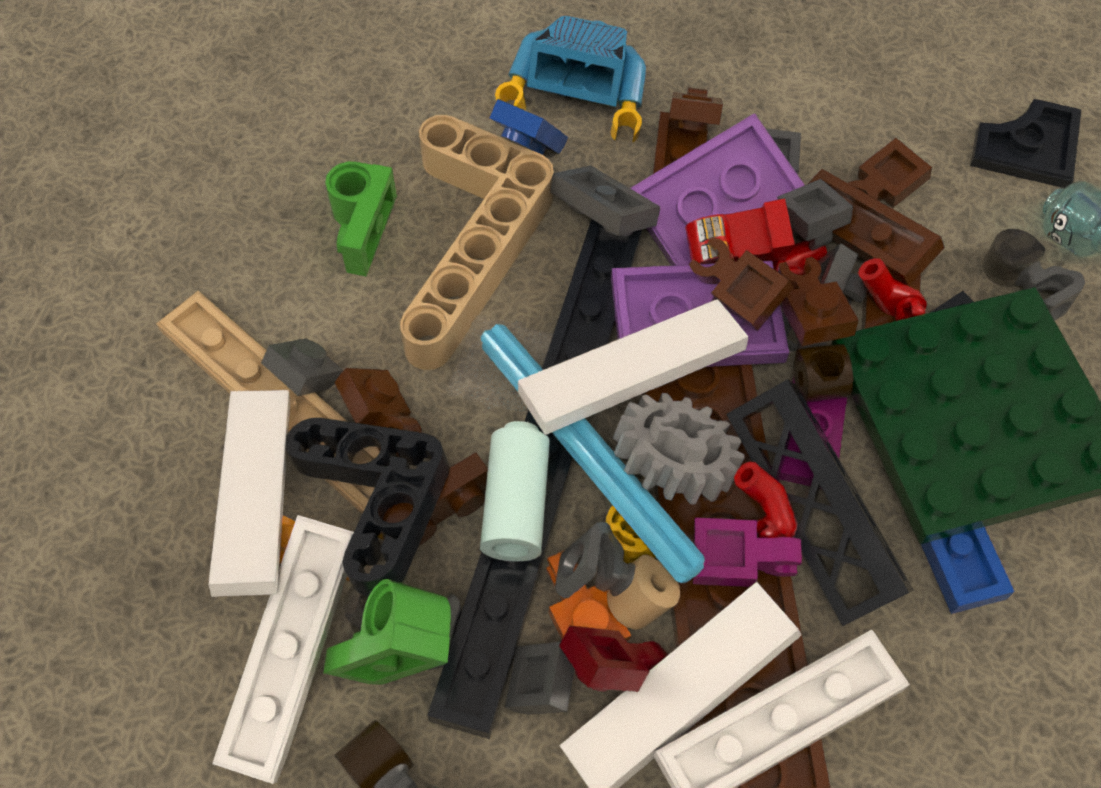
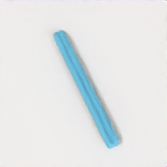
[481,324,705,583]

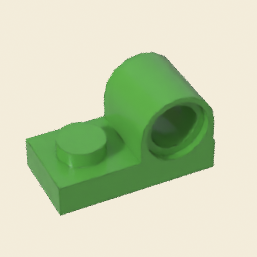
[325,161,397,277]
[323,579,451,685]

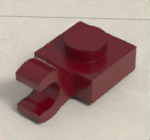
[559,625,668,692]

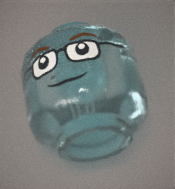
[1043,181,1101,257]

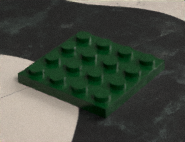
[831,287,1101,544]

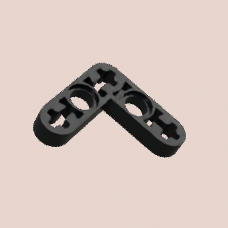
[286,418,450,597]

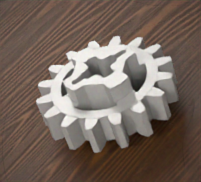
[613,393,744,504]

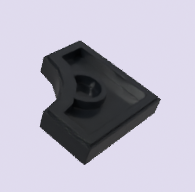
[970,99,1082,189]

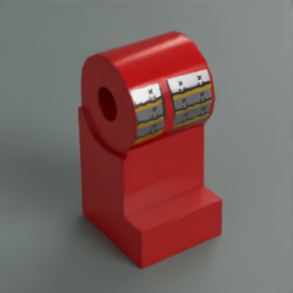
[685,198,795,264]

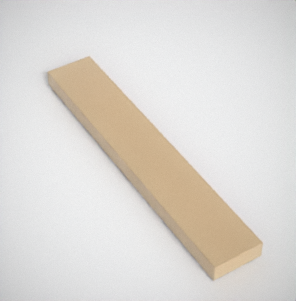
[156,291,380,514]

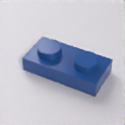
[490,99,568,155]
[921,527,1015,614]

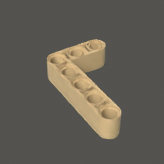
[400,115,554,370]

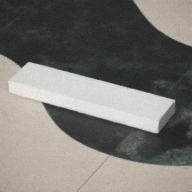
[518,299,748,435]
[209,390,290,597]
[212,515,354,784]
[559,582,802,788]
[653,630,910,788]

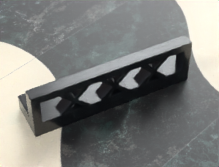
[726,379,914,626]

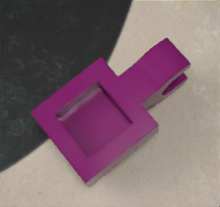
[693,518,802,587]

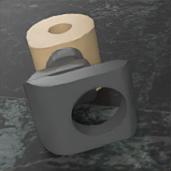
[555,522,680,630]

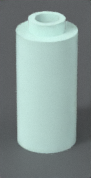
[480,421,550,561]

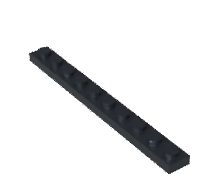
[427,219,642,739]

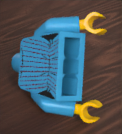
[495,16,646,143]

